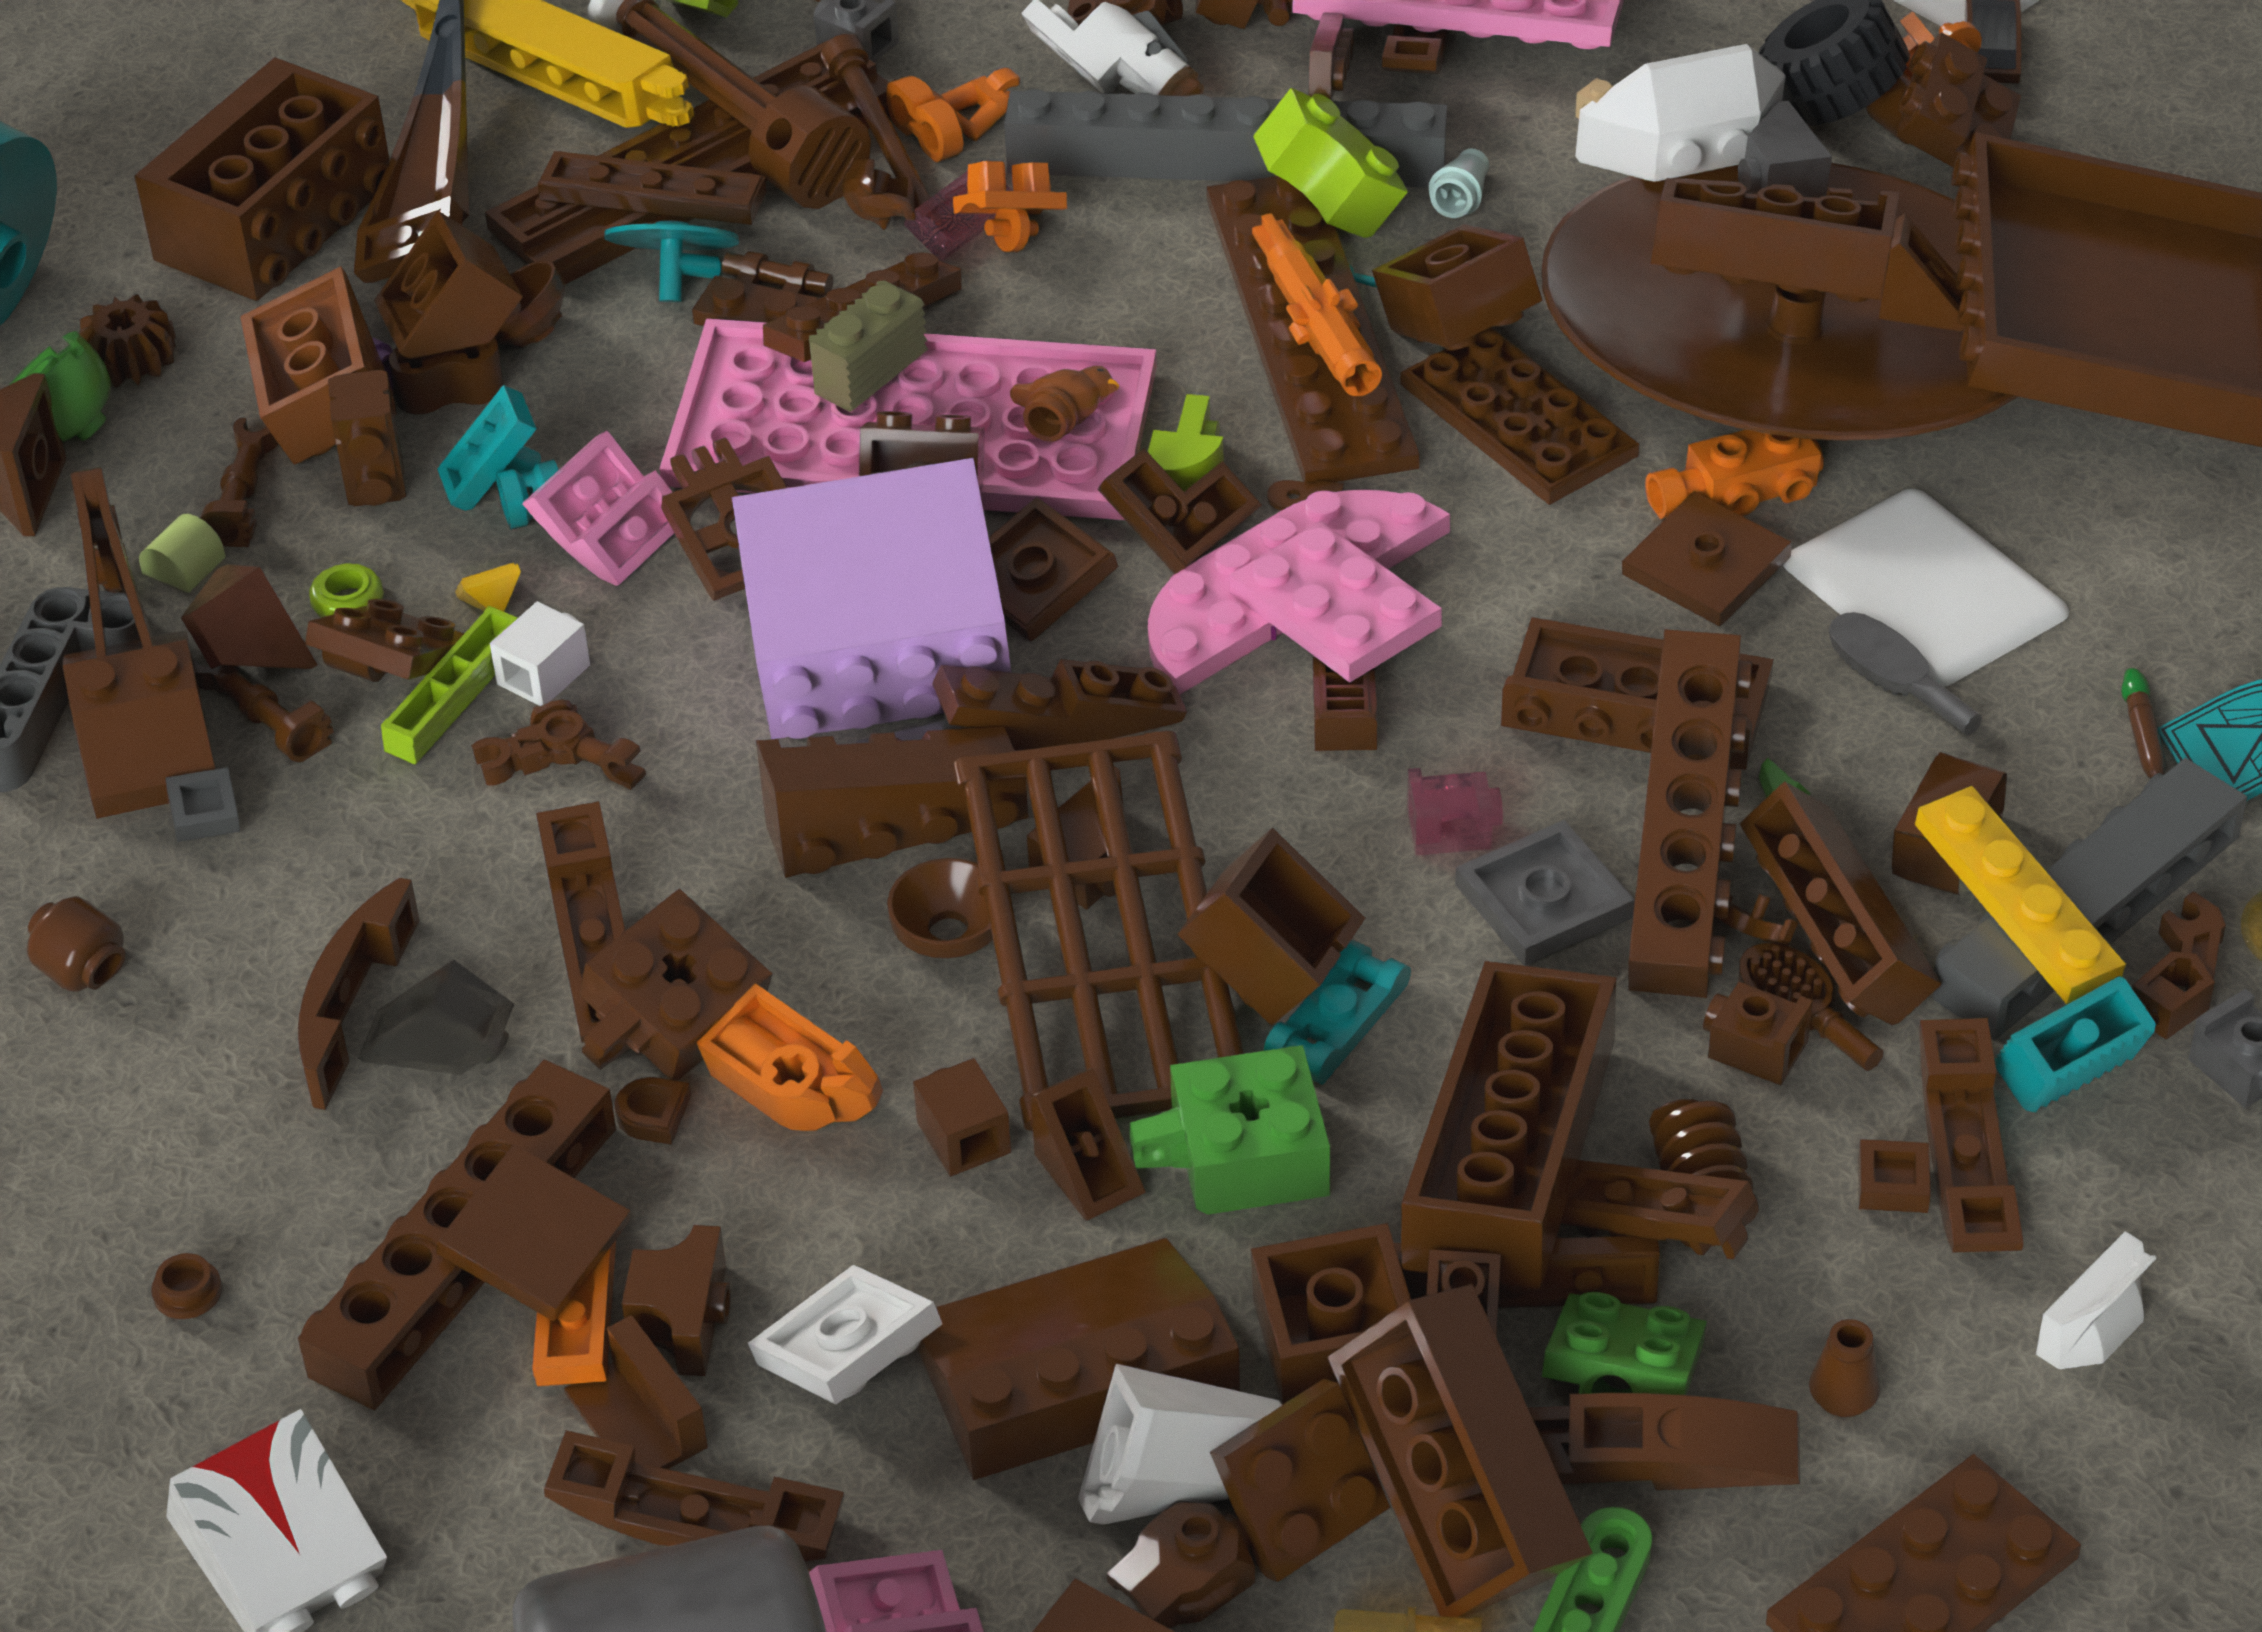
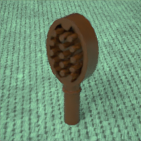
[1738,943,1884,1071]

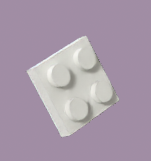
[748,1265,943,1405]

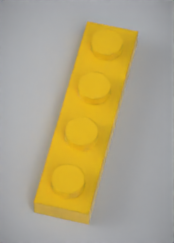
[1915,786,2126,1004]

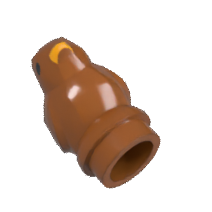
[1010,366,1119,442]

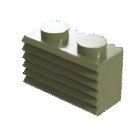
[809,281,928,412]

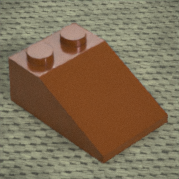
[240,266,397,465]

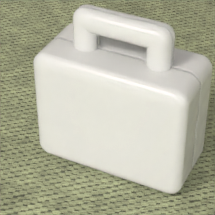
[1783,489,2069,687]

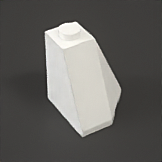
[1078,1364,1282,1525]

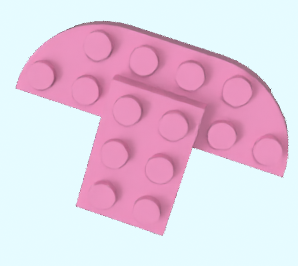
[1148,490,1450,695]

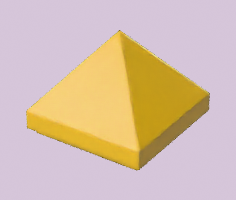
[455,562,521,612]

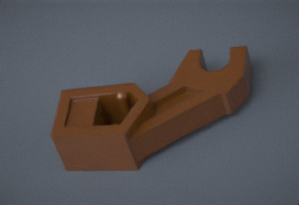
[2132,891,2226,1040]

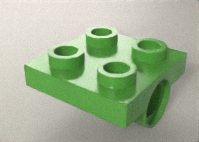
[1541,1292,1707,1395]

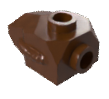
[1107,1502,1255,1628]

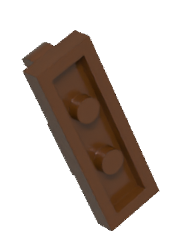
[1561,1160,1756,1260]

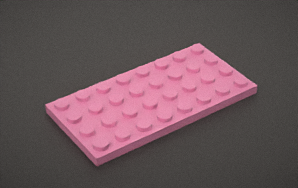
[659,319,1157,520]

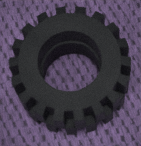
[1758,0,1910,126]

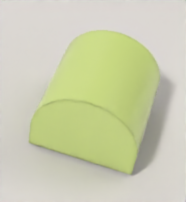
[139,514,225,593]

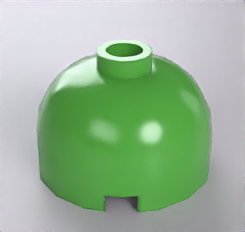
[9,331,111,443]

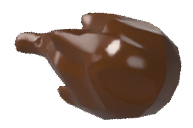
[842,158,916,230]

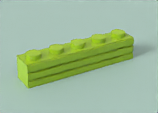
[381,606,517,765]

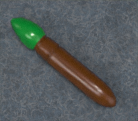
[2121,668,2166,779]

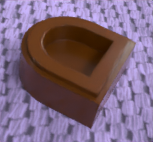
[614,1077,691,1145]

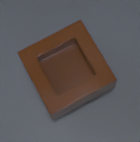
[1858,1139,1931,1213]

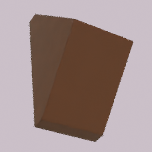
[1878,213,1965,331]
[1031,1068,1146,1221]

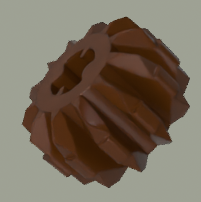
[79,294,176,388]

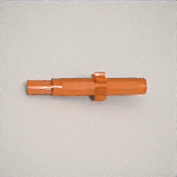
[1252,213,1382,396]

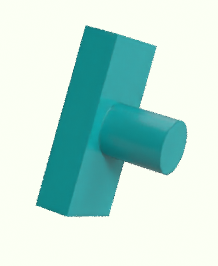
[437,385,541,511]

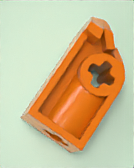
[696,983,883,1131]

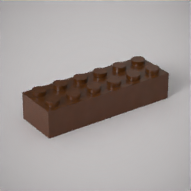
[1401,961,1617,1289]

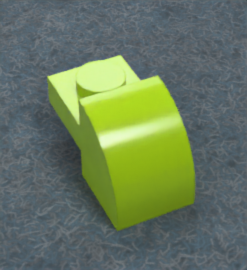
[1148,394,1224,492]

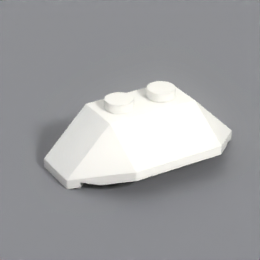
[1575,44,1785,182]

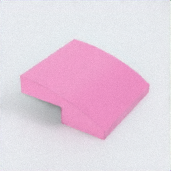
[522,431,674,586]
[809,1550,984,1632]

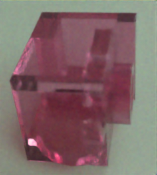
[1407,768,1503,855]

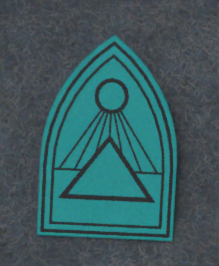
[2158,679,2262,801]

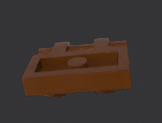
[692,251,833,326]

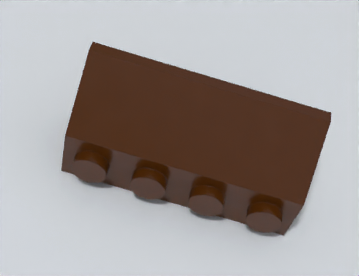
[1327,1284,1593,1625]

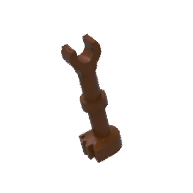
[200,418,278,547]
[194,660,334,763]

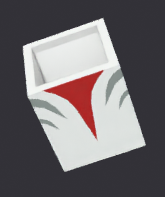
[166,1409,387,1632]

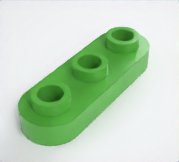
[1532,1507,1652,1632]

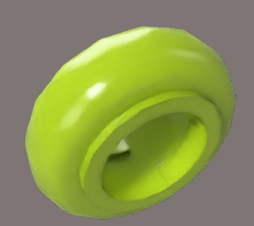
[309,563,384,618]

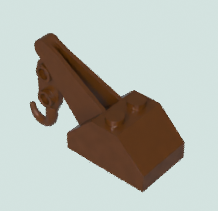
[62,467,216,819]

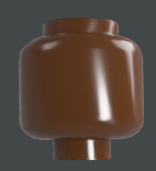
[27,896,126,992]

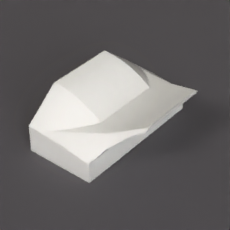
[2036,1231,2156,1369]

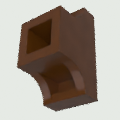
[622,1225,731,1376]

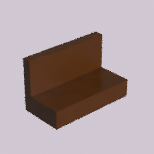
[564,1315,708,1469]

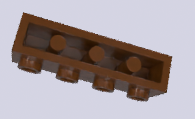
[1739,781,1942,1026]

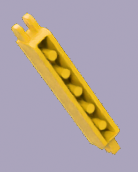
[400,0,694,128]

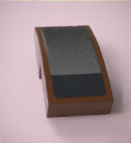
[1965,0,2021,84]

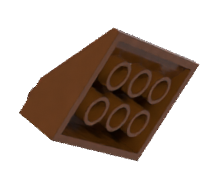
[917,1238,1240,1480]

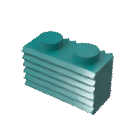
[1994,976,2156,1113]

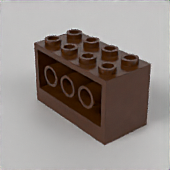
[134,57,390,302]

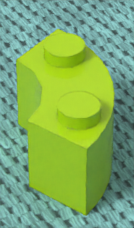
[1253,87,1408,238]

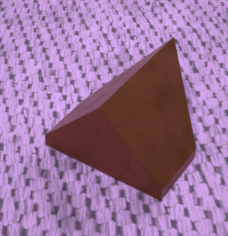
[181,565,318,669]

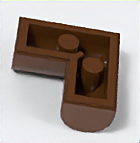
[1097,448,1262,574]

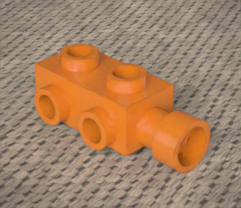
[1645,430,1824,519]

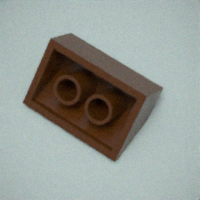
[374,210,523,359]

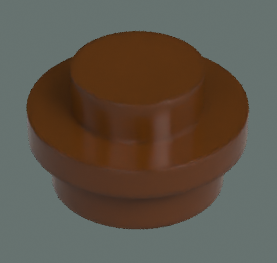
[151,1253,222,1319]

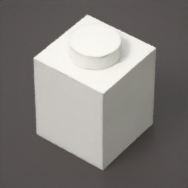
[490,601,590,706]

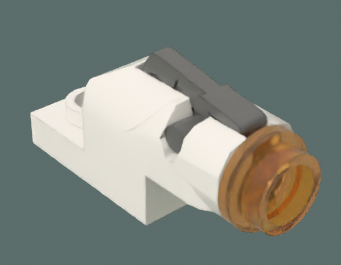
[1021,0,1204,96]

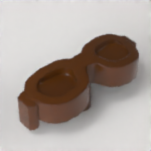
[1719,894,1798,946]

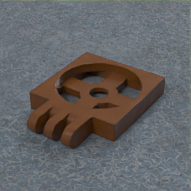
[661,437,787,601]

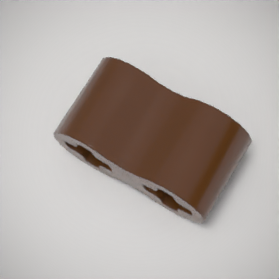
[389,338,504,415]

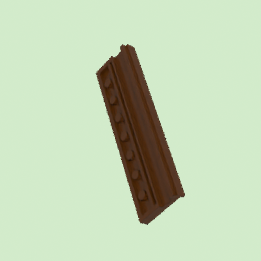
[485,35,896,284]

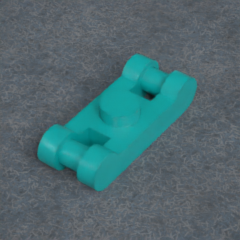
[1263,940,1411,1085]

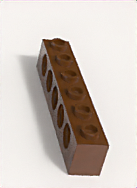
[1628,629,1752,998]
[298,1059,616,1411]

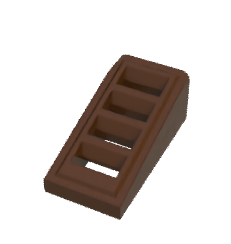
[1313,656,1377,751]

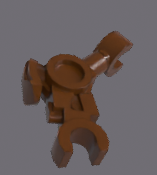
[471,699,646,790]

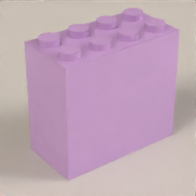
[732,458,1011,739]

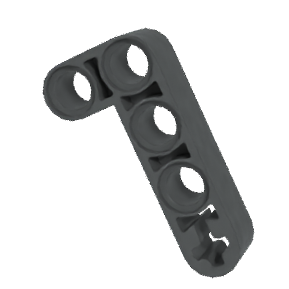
[0,587,141,792]

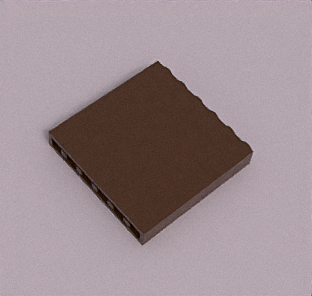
[1951,132,2262,447]

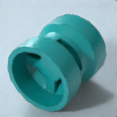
[496,459,558,530]

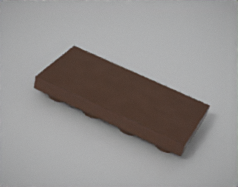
[1400,327,1640,505]

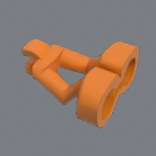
[886,68,1020,163]

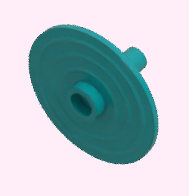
[604,221,739,302]

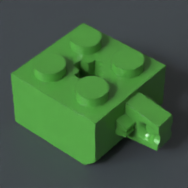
[1129,1045,1330,1215]

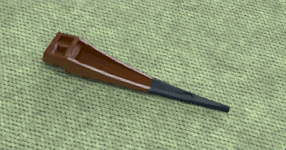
[354,0,469,283]

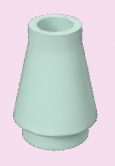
[1429,148,1489,218]

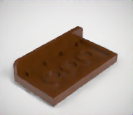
[1501,617,1774,770]

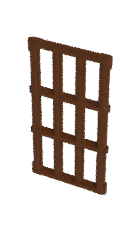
[953,731,1244,1131]

